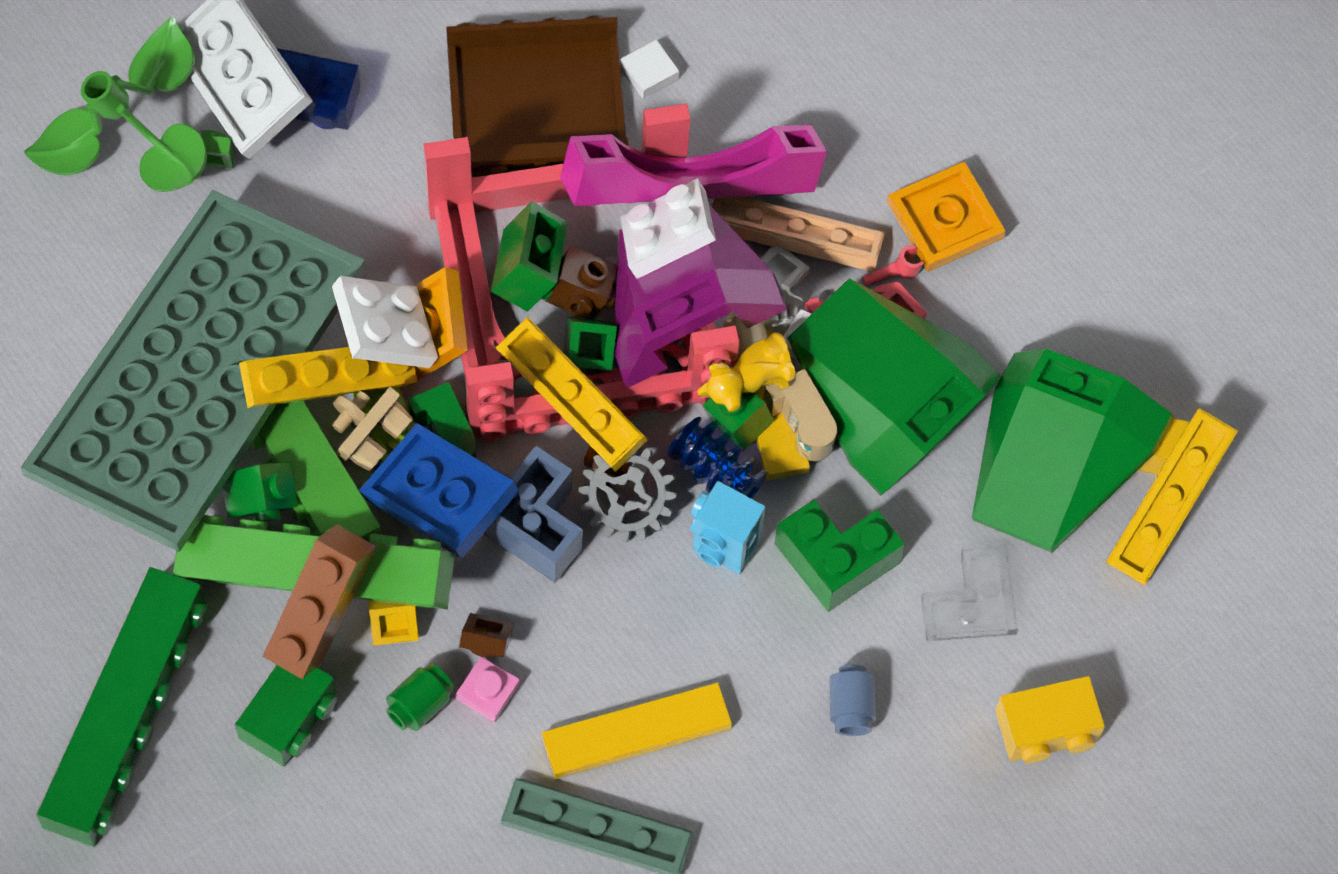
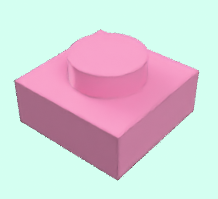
[456,657,520,722]

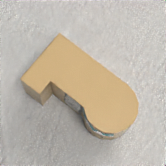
[763,369,837,461]

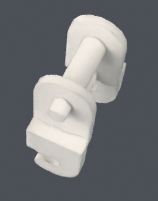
[764,284,803,332]

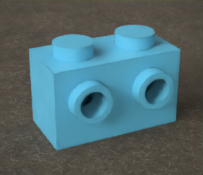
[690,481,766,575]

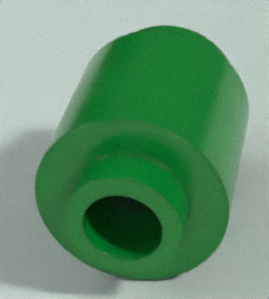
[386,663,455,731]

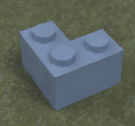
[483,446,583,583]

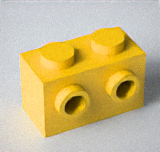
[995,676,1105,764]

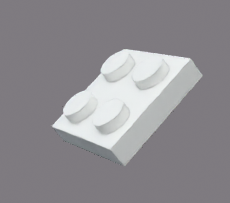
[620,178,716,279]
[332,276,438,368]

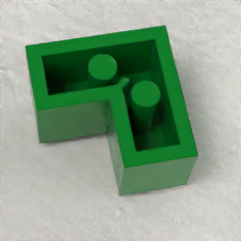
[774,499,905,612]

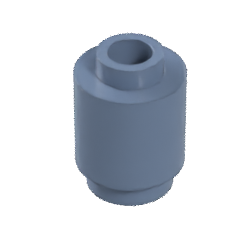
[830,665,876,736]

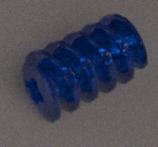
[668,417,768,499]

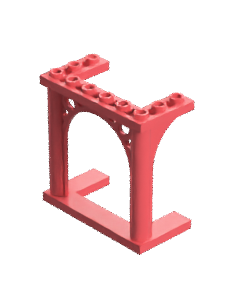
[423,103,739,441]

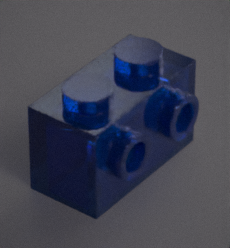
[275,47,360,130]

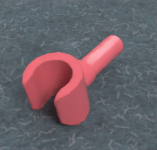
[862,245,924,286]

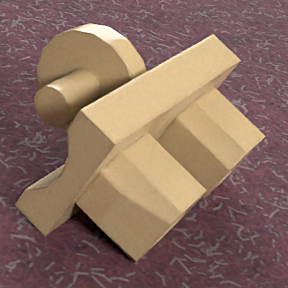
[332,387,413,471]

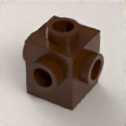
[545,245,618,320]

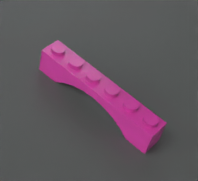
[560,124,827,206]

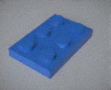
[359,423,519,559]

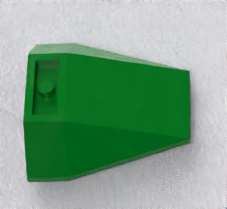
[787,278,1002,496]
[972,348,1173,553]

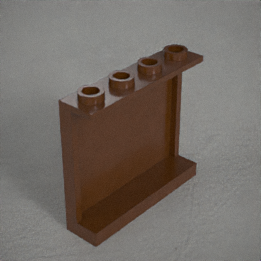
[446,15,629,178]

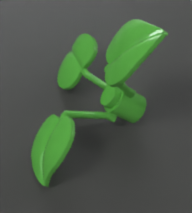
[24,17,207,192]

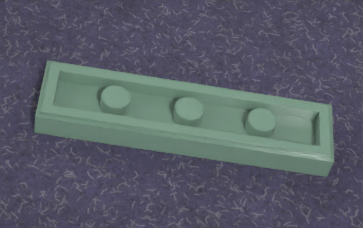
[501,777,693,874]

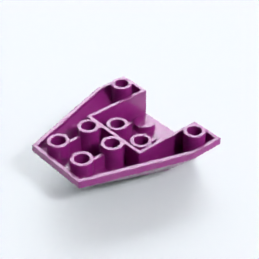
[614,205,787,388]

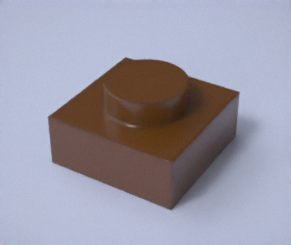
[459,613,515,658]

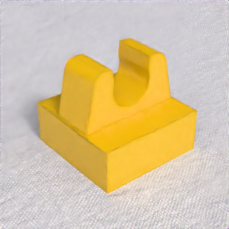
[368,601,419,646]

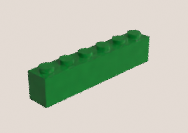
[36,567,208,847]

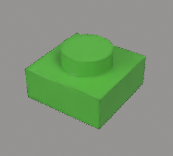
[199,130,235,168]

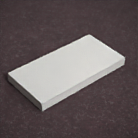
[180,0,312,159]

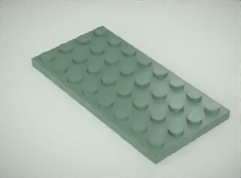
[21,189,366,552]

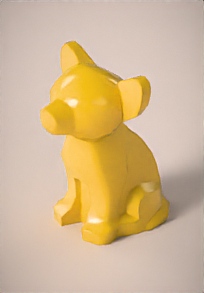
[697,332,795,412]

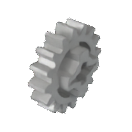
[578,448,678,542]

